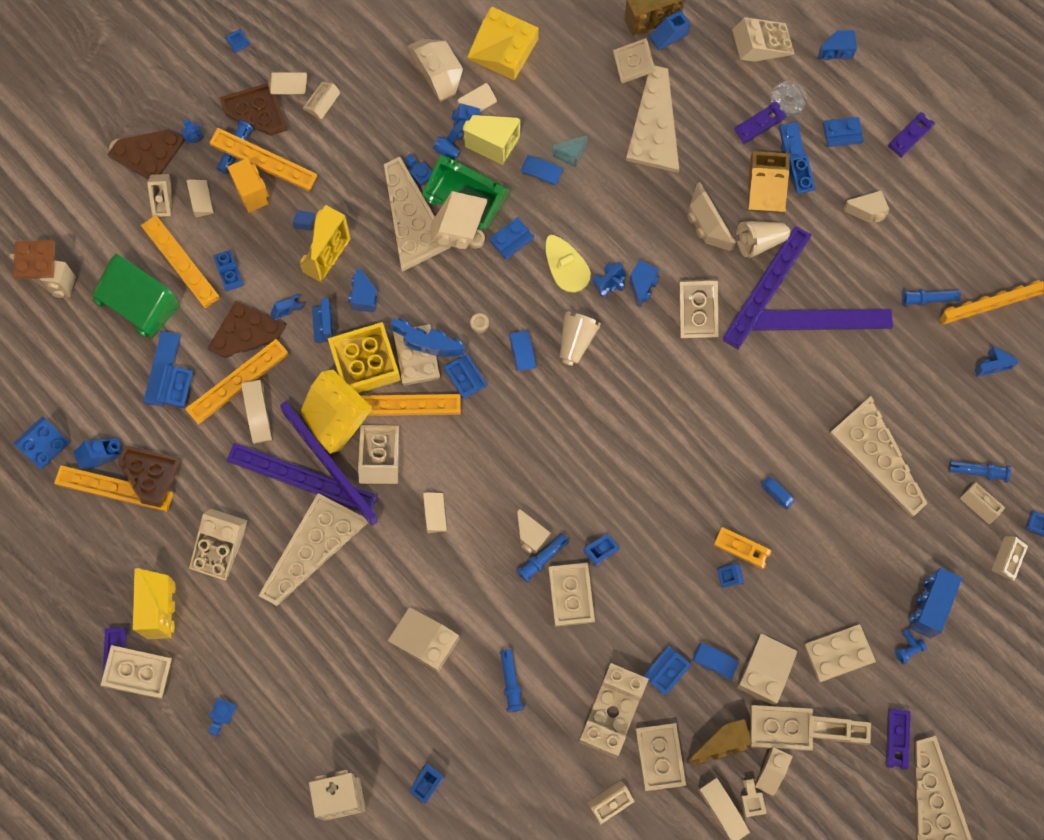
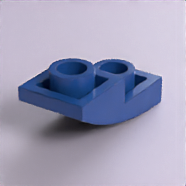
[520,155,563,186]
[213,250,244,292]
[509,331,536,371]
[692,643,739,680]

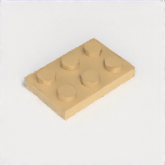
[393,324,440,386]
[548,563,595,627]
[804,624,876,683]
[100,645,172,699]
[750,705,813,751]
[635,723,686,791]

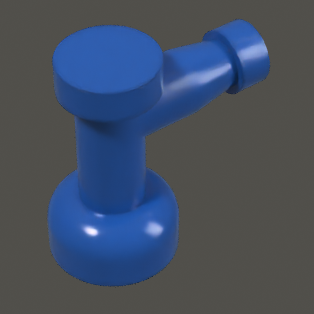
[895,629,927,665]

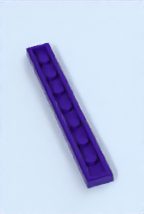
[722,226,812,350]
[751,309,893,331]
[280,401,378,526]
[227,443,377,510]

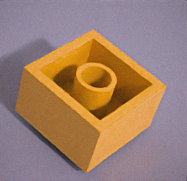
[227,158,269,213]

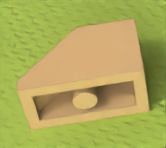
[147,174,172,217]
[843,191,889,222]
[517,509,551,555]
[755,747,793,796]

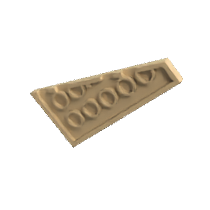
[626,65,679,173]
[384,157,451,272]
[830,396,927,517]
[258,493,368,606]
[915,736,972,840]

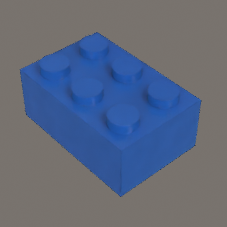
[908,568,963,639]

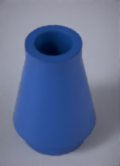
[433,136,461,160]

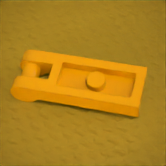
[713,527,772,569]

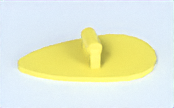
[546,235,591,293]

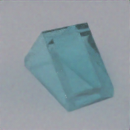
[552,135,588,167]

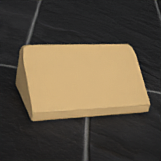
[268,73,307,94]
[303,82,340,119]
[457,83,497,112]
[187,180,214,218]
[960,482,1005,524]
[423,492,447,533]
[992,536,1028,581]
[587,781,635,825]

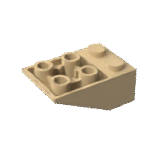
[732,17,794,62]
[189,509,248,581]

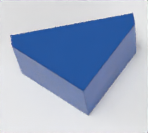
[409,763,445,804]

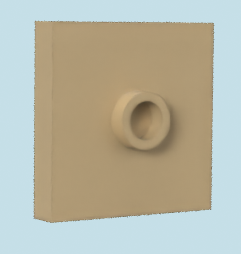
[613,38,656,83]

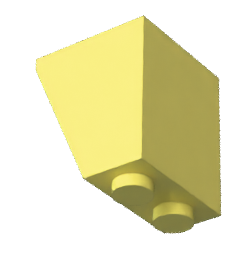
[463,115,520,165]

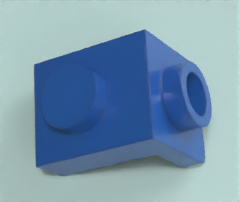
[451,103,480,127]

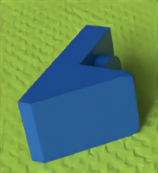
[975,346,1019,377]
[583,533,620,568]

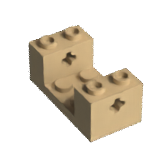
[579,663,649,759]
[309,770,366,821]

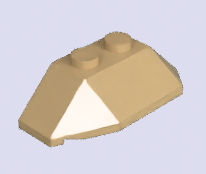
[407,39,463,103]
[687,182,736,251]

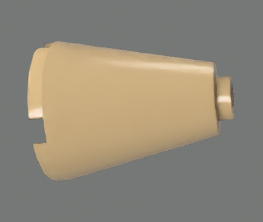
[736,221,790,258]
[559,311,601,366]

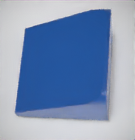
[293,211,315,231]
[717,564,744,588]

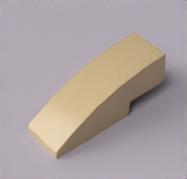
[241,380,273,444]
[808,716,871,745]
[698,778,750,840]

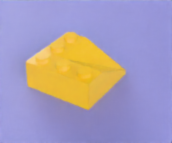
[467,7,539,80]
[300,205,351,282]
[328,322,401,394]
[300,370,373,454]
[133,568,176,639]

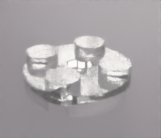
[770,82,807,117]

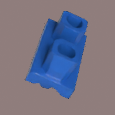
[592,262,626,298]

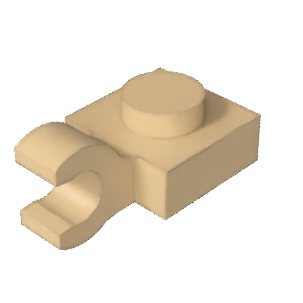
[741,779,767,817]

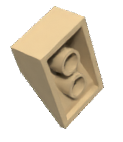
[431,191,487,249]
[9,254,76,298]
[678,279,718,338]
[358,425,399,484]
[388,607,460,673]
[736,634,797,706]

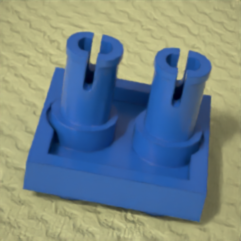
[13,416,70,470]

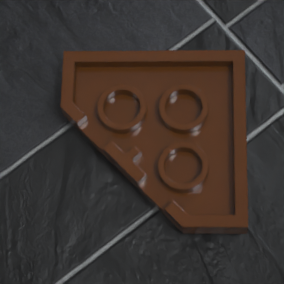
[220,83,288,136]
[108,129,185,179]
[207,301,286,358]
[118,445,181,508]

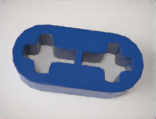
[761,476,794,509]

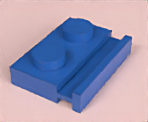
[822,117,864,147]
[489,217,534,260]
[444,354,487,400]
[156,364,193,408]
[643,646,691,696]

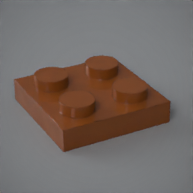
[13,240,55,280]

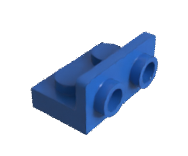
[312,298,333,343]

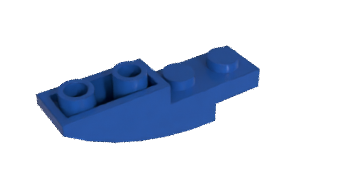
[778,122,816,194]
[391,318,465,356]

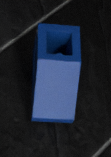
[649,10,690,51]
[818,30,857,60]
[629,260,660,307]
[348,269,377,313]
[73,438,122,469]

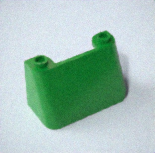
[422,155,511,230]
[91,253,180,339]

